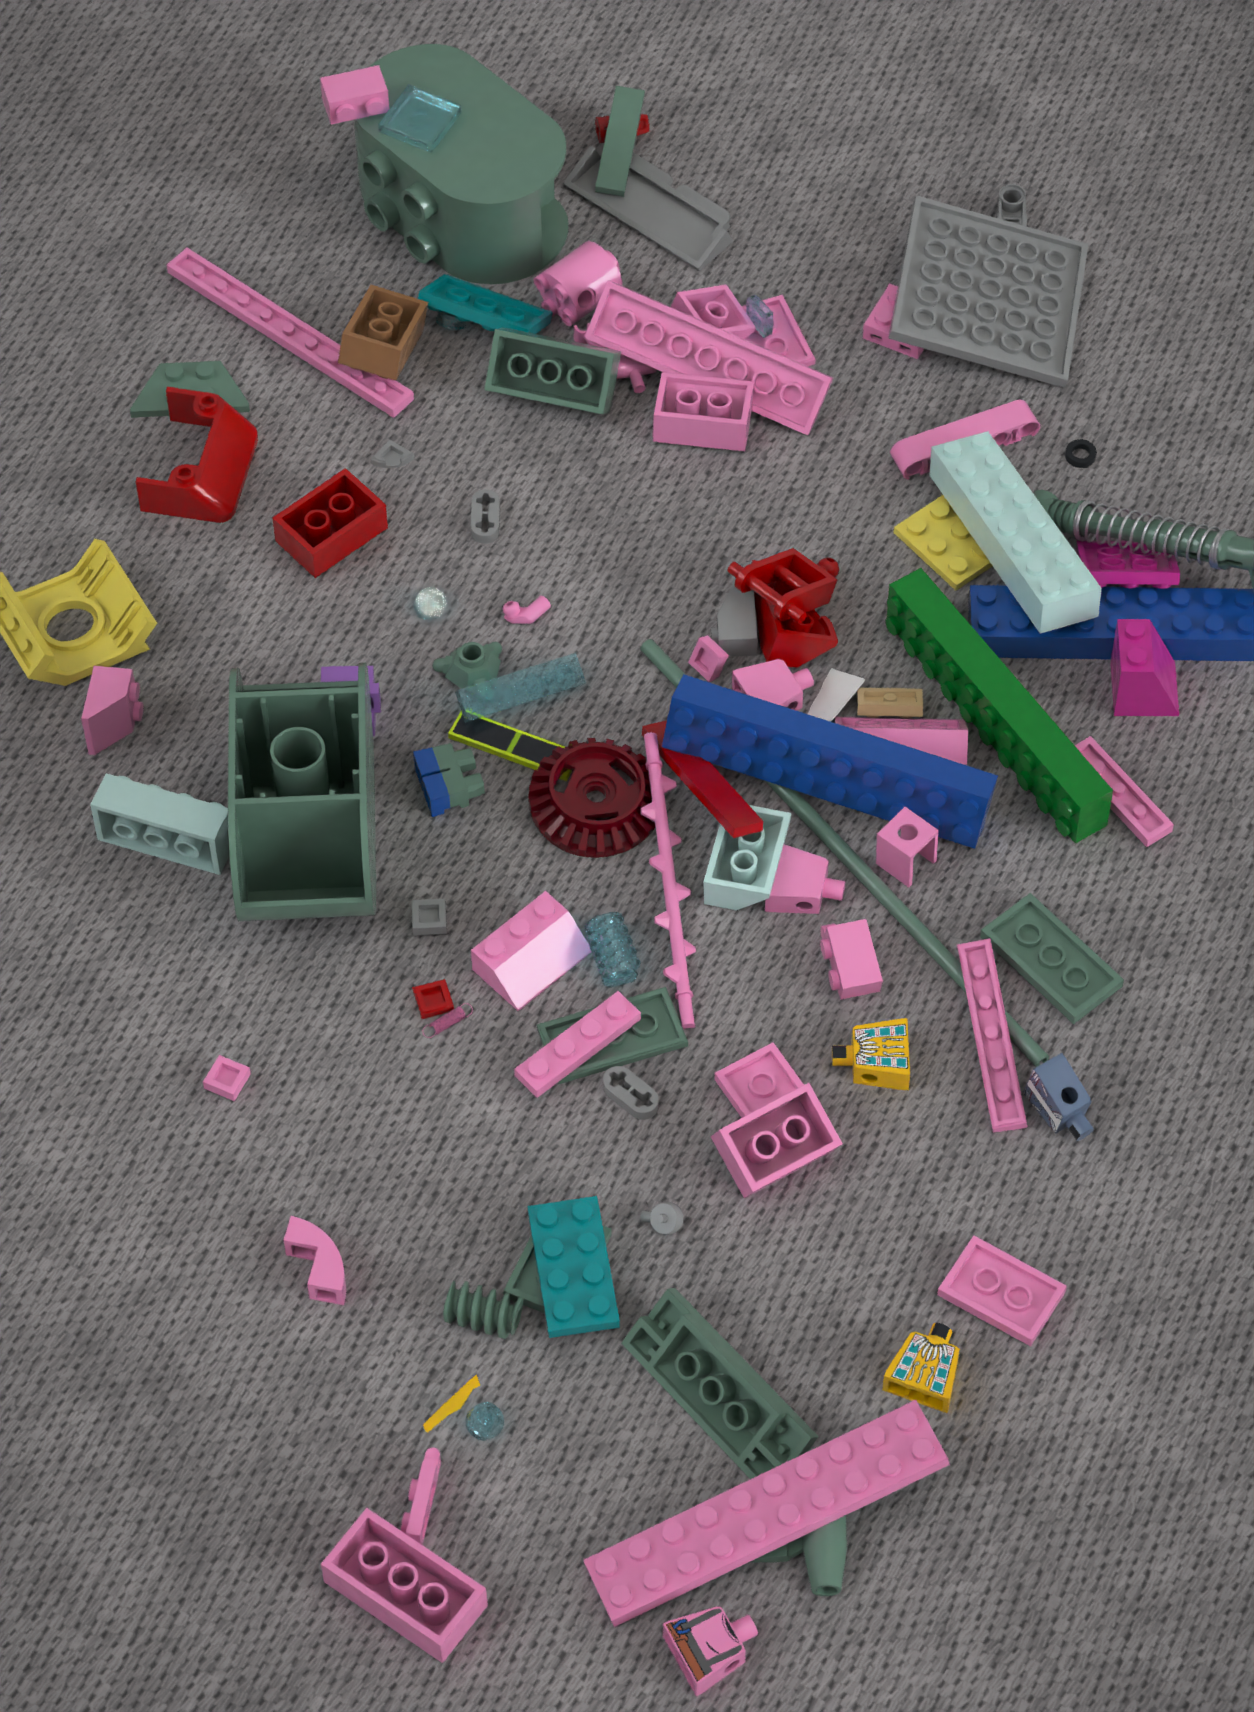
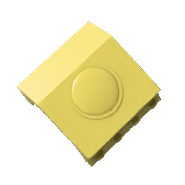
[0,539,157,686]

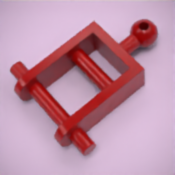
[727,548,839,624]

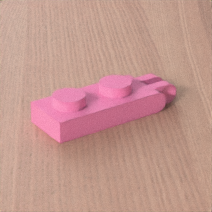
[401,1448,441,1545]

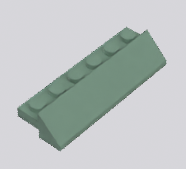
[621,1288,819,1479]

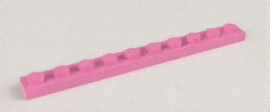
[167,248,414,418]

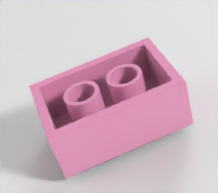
[711,1083,843,1198]

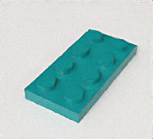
[418,274,553,334]
[527,1196,620,1338]

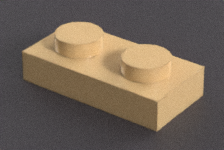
[857,688,923,719]

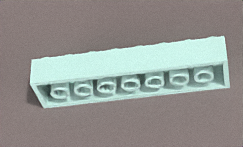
[929,431,1102,634]

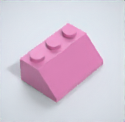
[653,372,754,451]
[471,891,592,1011]

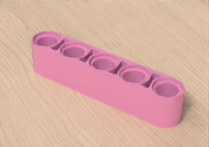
[890,400,1040,480]

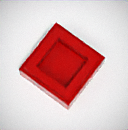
[412,979,454,1019]

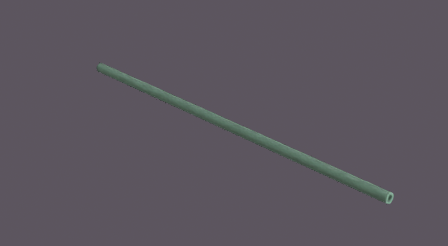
[640,639,1049,1067]

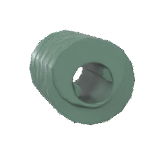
[443,1280,523,1339]

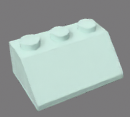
[703,805,791,910]

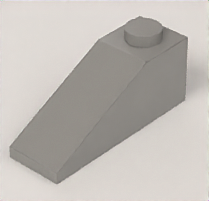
[711,562,757,657]

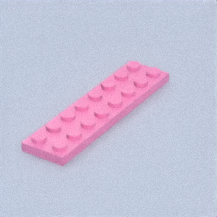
[584,280,833,435]

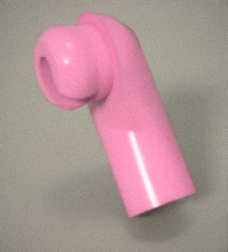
[502,596,551,624]

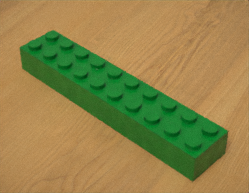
[885,568,1113,844]

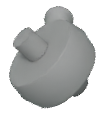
[640,1201,683,1235]

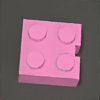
[863,284,924,359]

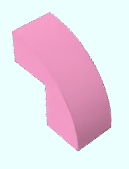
[284,1216,346,1305]

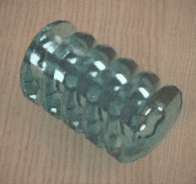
[584,912,641,988]

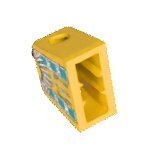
[832,1018,910,1090]
[882,1323,960,1413]

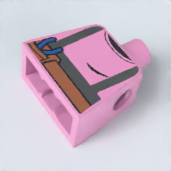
[663,1607,758,1697]

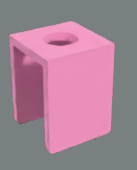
[876,807,939,887]

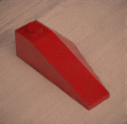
[752,560,839,668]

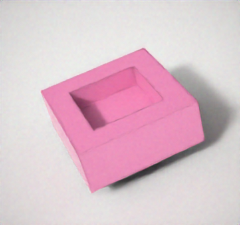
[688,635,729,682]
[203,1055,251,1101]

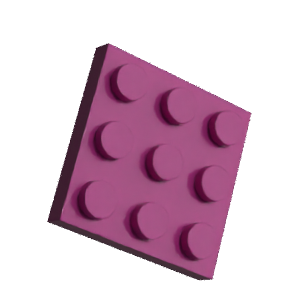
[1076,541,1180,589]

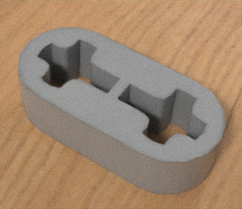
[471,489,500,544]
[603,1066,659,1120]

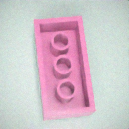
[321,1508,488,1663]

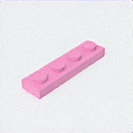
[1075,736,1174,847]
[514,991,641,1098]

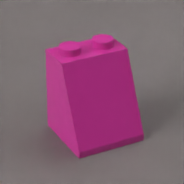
[1110,619,1179,716]

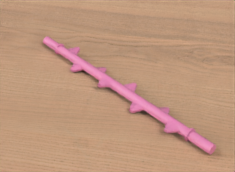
[640,732,696,1029]

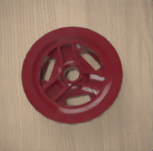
[528,738,655,858]

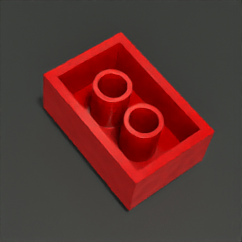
[272,468,388,578]

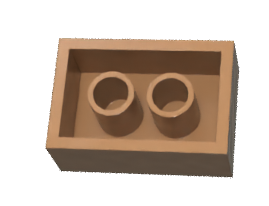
[338,285,428,381]

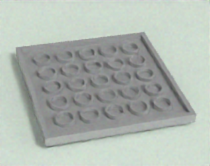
[888,195,1088,388]

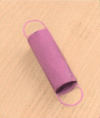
[423,1003,473,1038]

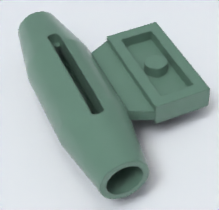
[752,1447,847,1596]

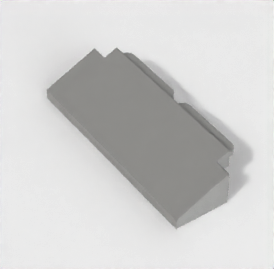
[563,146,733,271]

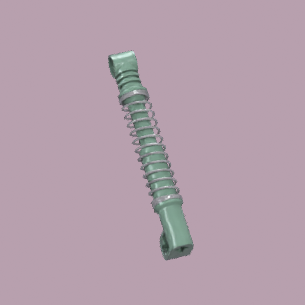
[1033,490,1254,590]

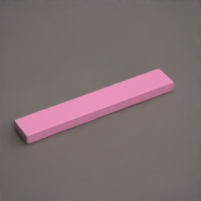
[957,938,1028,1132]

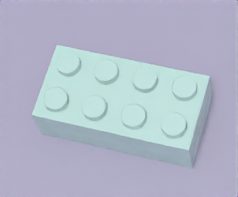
[90,773,229,875]

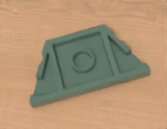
[130,361,250,418]

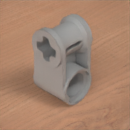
[996,184,1027,227]

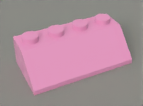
[835,717,968,765]

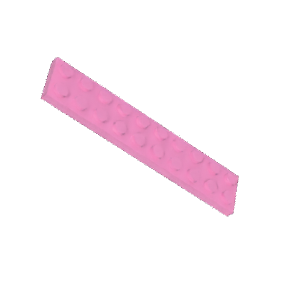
[583,1400,950,1627]

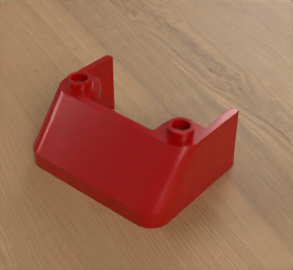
[136,387,258,523]

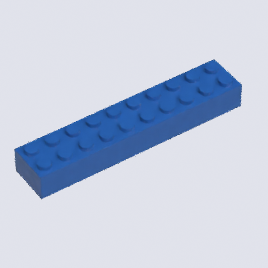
[968,585,1254,661]
[662,674,998,849]

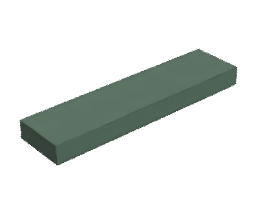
[595,86,645,197]

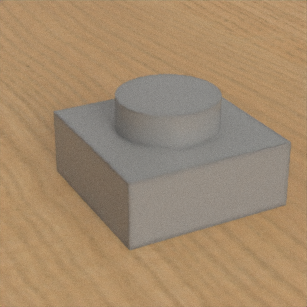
[412,898,447,936]

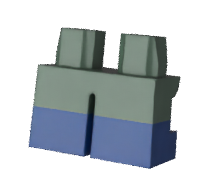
[413,743,485,817]

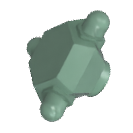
[432,642,502,703]

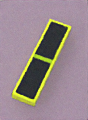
[448,709,572,781]

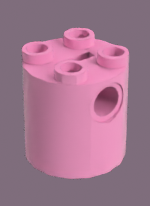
[533,241,622,327]

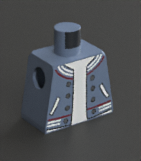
[1023,1053,1094,1141]

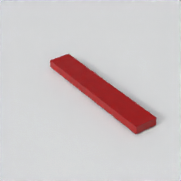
[642,720,763,838]

